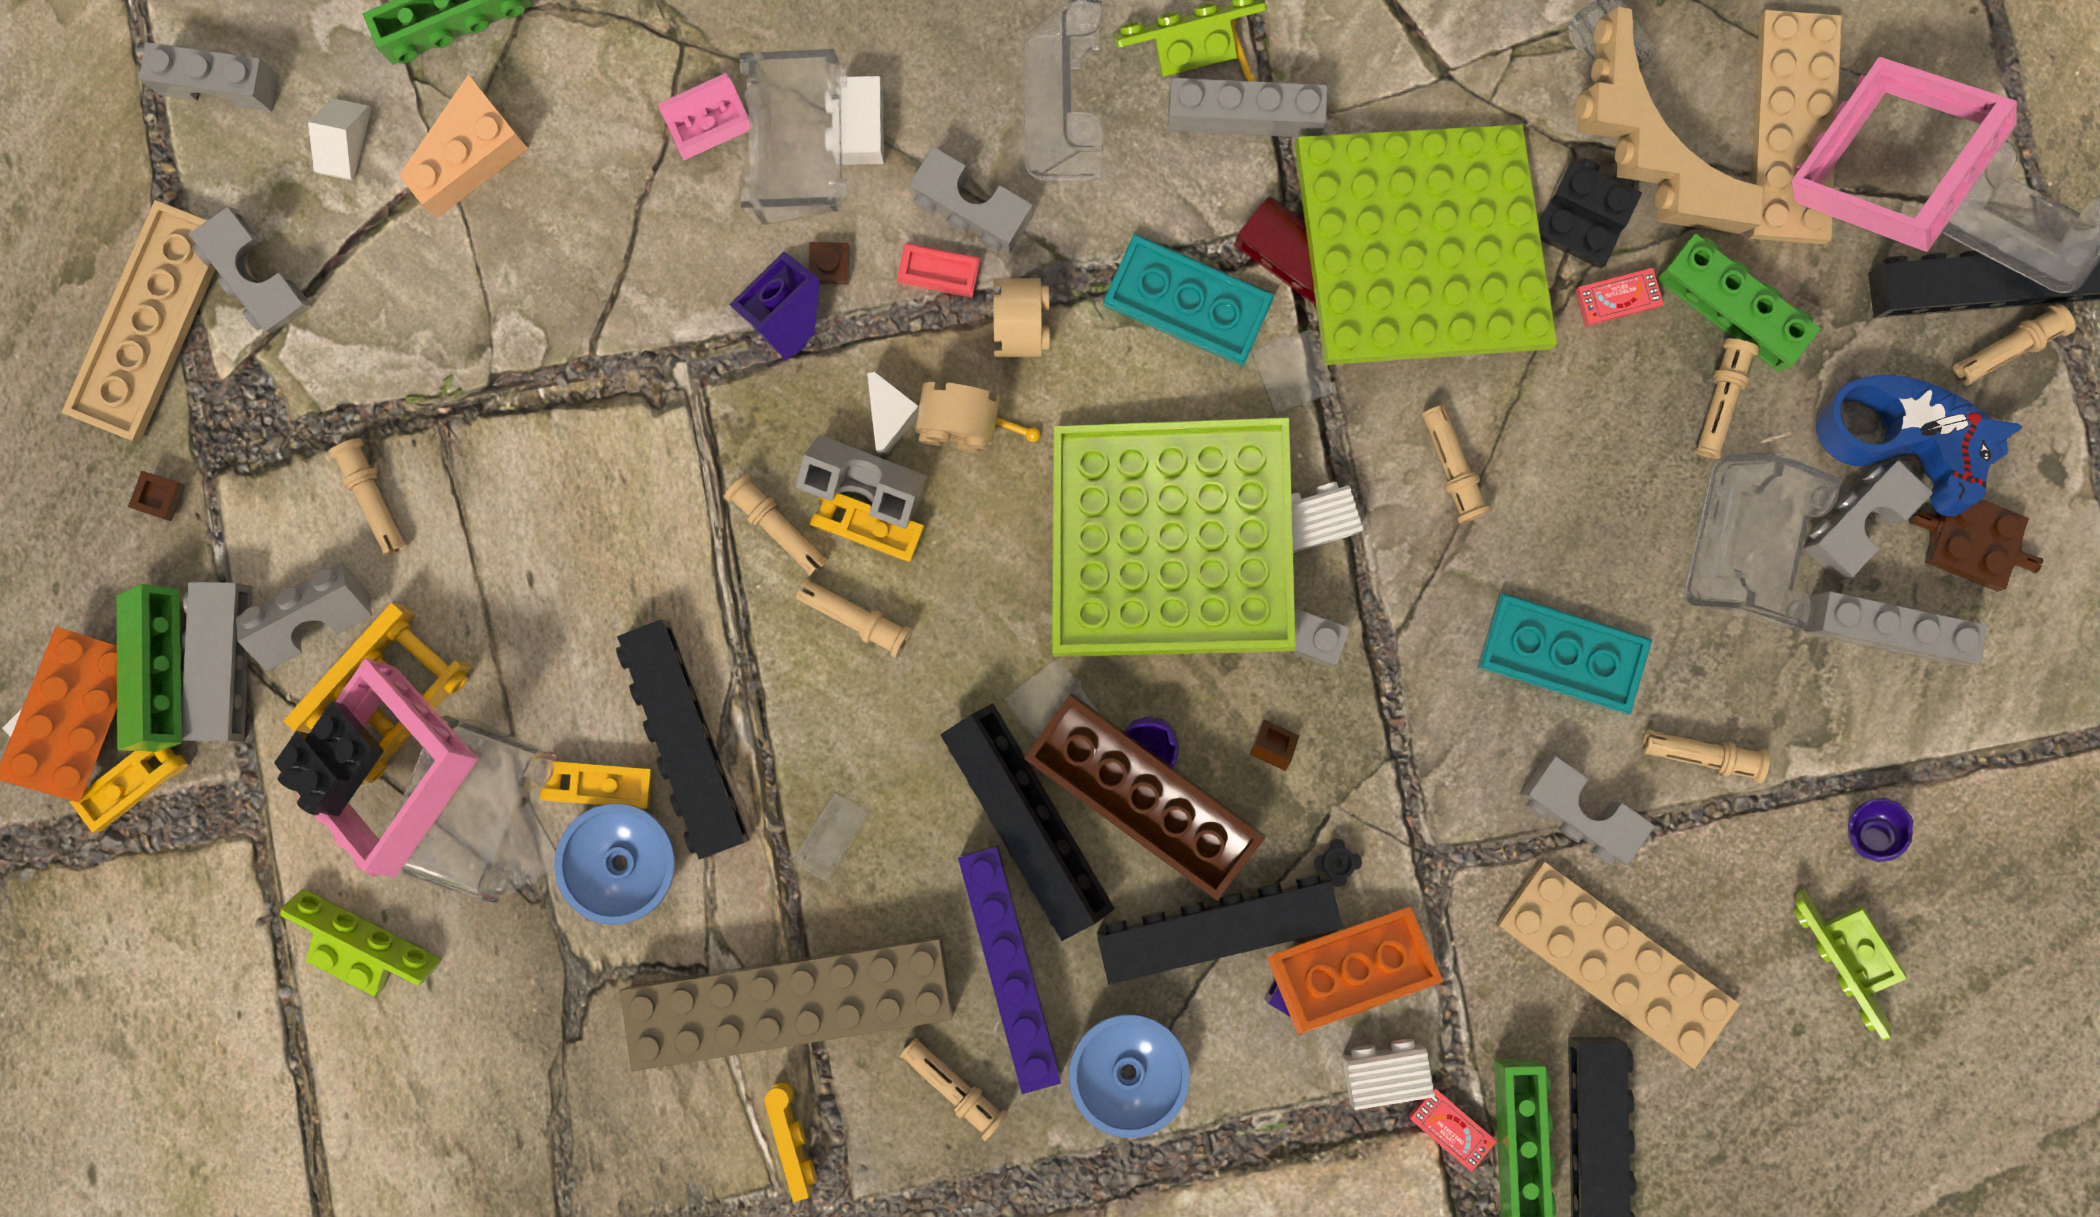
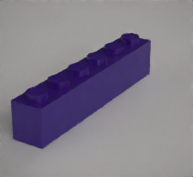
[958,845,1061,1094]

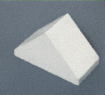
[308,98,372,181]
[867,372,919,456]

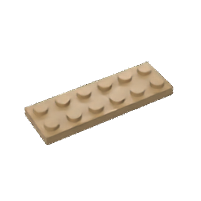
[1748,10,1842,244]
[61,200,216,444]
[1495,861,1740,1070]

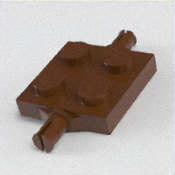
[1909,499,2043,592]

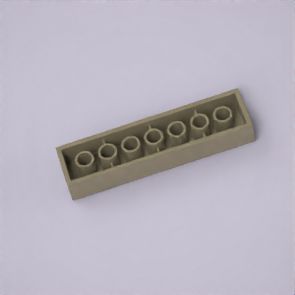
[620,935,954,1072]

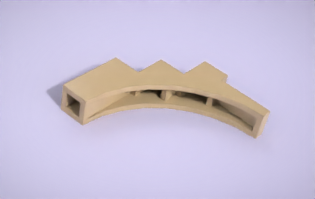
[1575,7,1764,234]

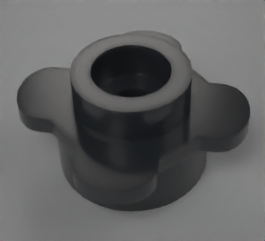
[1314,839,1362,887]

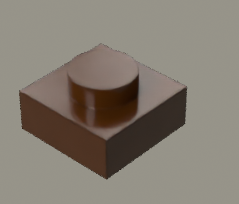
[809,242,850,285]
[128,471,185,521]
[1249,719,1299,771]

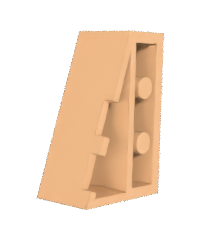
[399,74,528,218]

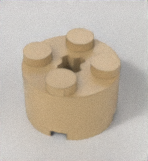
[993,278,1050,357]
[915,382,1000,453]

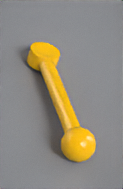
[1231,19,1256,82]
[996,417,1041,442]

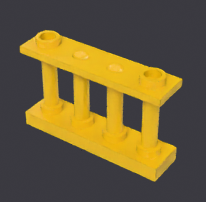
[283,602,473,784]

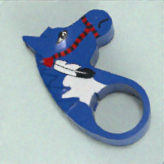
[1816,375,2022,517]

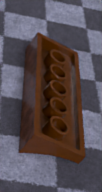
[1024,693,1265,901]

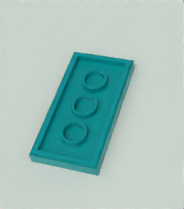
[1102,234,1275,367]
[1477,593,1653,715]

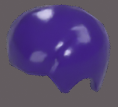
[1124,716,1179,768]
[1848,798,1914,863]

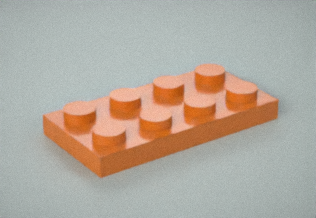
[0,626,117,803]
[1267,906,1443,1035]

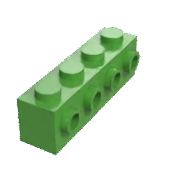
[362,0,533,65]
[1656,233,1821,373]
[117,584,182,752]
[1494,1059,1557,1217]

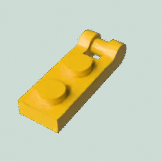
[809,494,925,563]
[69,748,188,833]
[539,760,654,809]
[764,1081,817,1203]

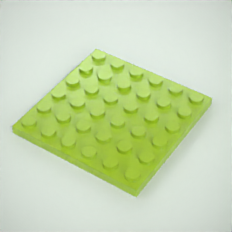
[1294,124,1557,365]
[1052,418,1296,657]

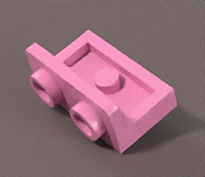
[658,73,754,160]

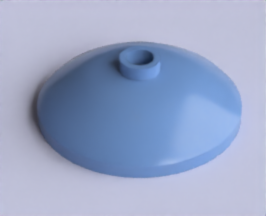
[554,804,676,925]
[1069,1014,1190,1138]

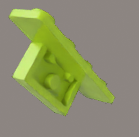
[1112,0,1267,77]
[280,889,440,997]
[1793,889,1907,1041]

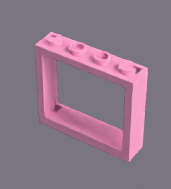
[1791,57,2017,252]
[296,658,478,877]

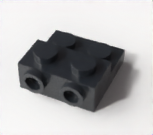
[1538,158,1642,269]
[274,701,384,816]

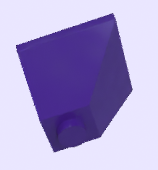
[729,252,820,361]

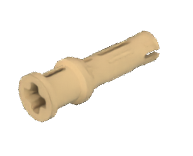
[1953,303,2076,386]
[1695,338,1760,459]
[1421,405,1492,524]
[328,438,407,556]
[724,473,828,577]
[796,578,913,659]
[1642,729,1770,784]
[899,1037,1008,1141]

